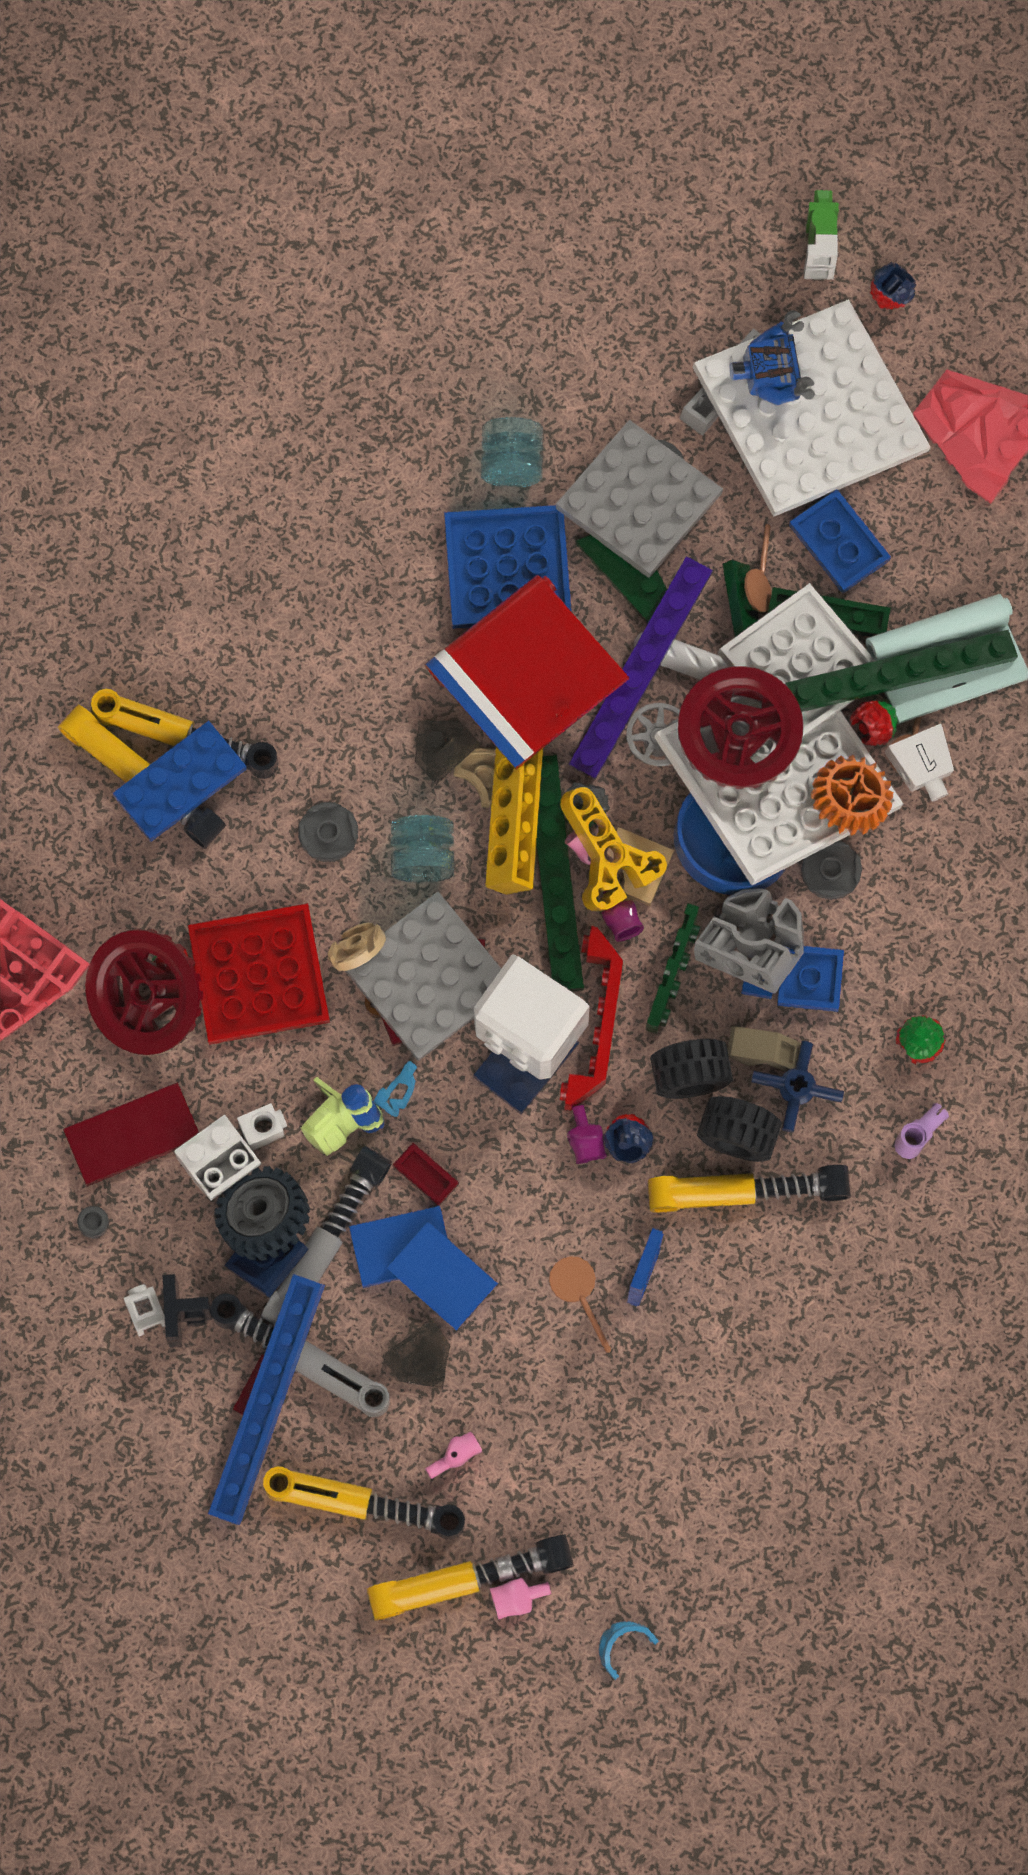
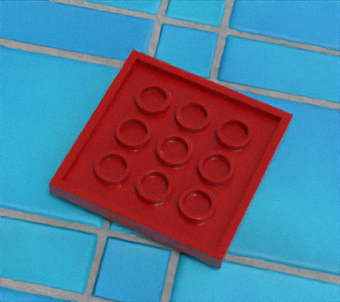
[188,903,330,1045]

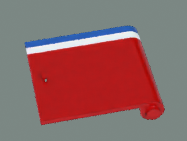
[425,575,629,770]

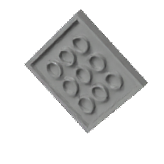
[555,420,723,578]
[345,891,501,1061]

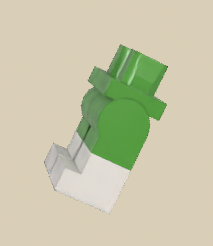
[804,190,839,279]

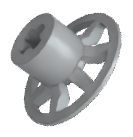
[626,703,680,766]

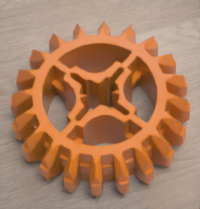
[811,755,894,836]

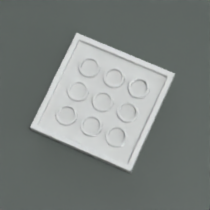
[718,583,875,739]

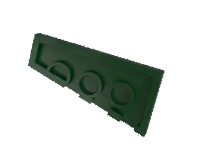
[576,535,667,625]
[645,903,701,1034]

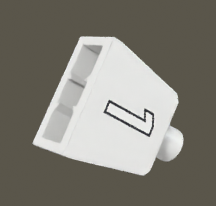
[885,724,954,802]

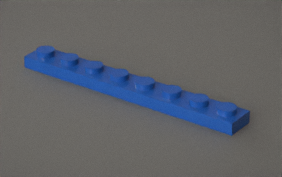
[208,1274,325,1525]

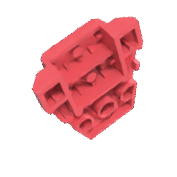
[912,370,1028,504]
[0,899,90,1041]

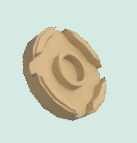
[328,923,386,971]

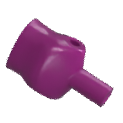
[601,890,644,942]
[567,1105,607,1164]

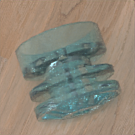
[481,417,543,487]
[391,815,454,882]

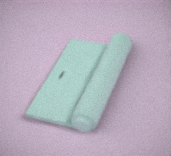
[866,594,1028,724]

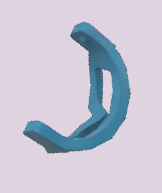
[373,1061,417,1117]
[599,1621,659,1680]

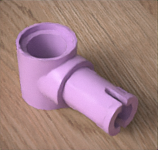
[894,1103,949,1159]

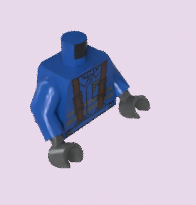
[729,310,815,405]

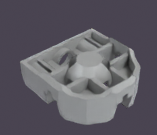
[694,888,804,994]

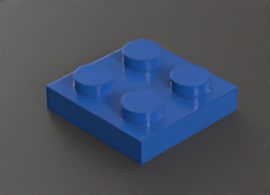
[777,946,844,1012]

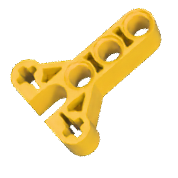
[560,787,667,911]

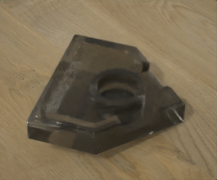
[415,720,480,785]
[380,1319,450,1389]

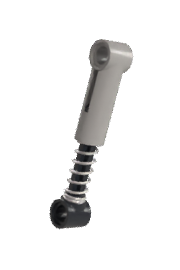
[261,1146,392,1326]
[211,1293,390,1417]

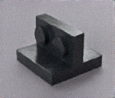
[162,1274,212,1348]

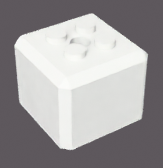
[474,954,589,1080]

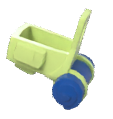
[301,1077,384,1156]

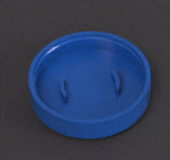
[673,793,786,895]

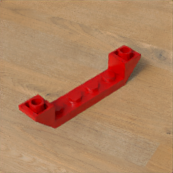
[559,926,623,1111]

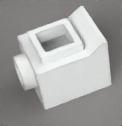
[124,1285,165,1337]

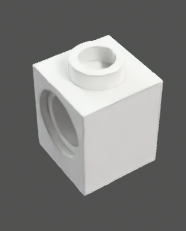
[237,1103,287,1151]

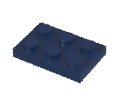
[473,1041,579,1115]

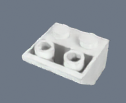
[174,1115,261,1200]

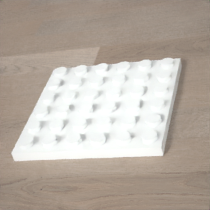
[693,300,931,517]
[654,697,903,886]

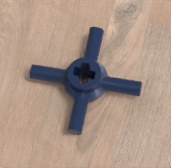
[751,1041,844,1133]

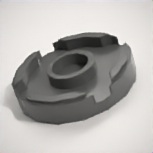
[298,802,358,862]
[801,841,862,900]

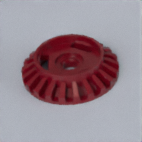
[678,666,803,789]
[85,928,203,1055]

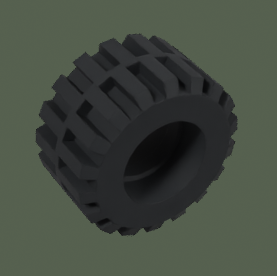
[650,1039,733,1099]
[697,1096,782,1162]

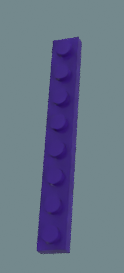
[569,556,713,780]

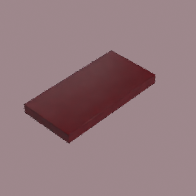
[63,1082,199,1187]

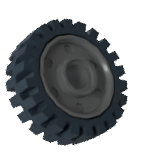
[214,1166,310,1261]

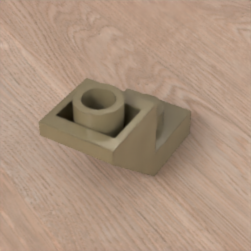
[727,1026,801,1072]

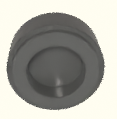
[77,1206,109,1238]

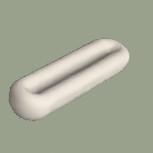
[634,632,729,680]

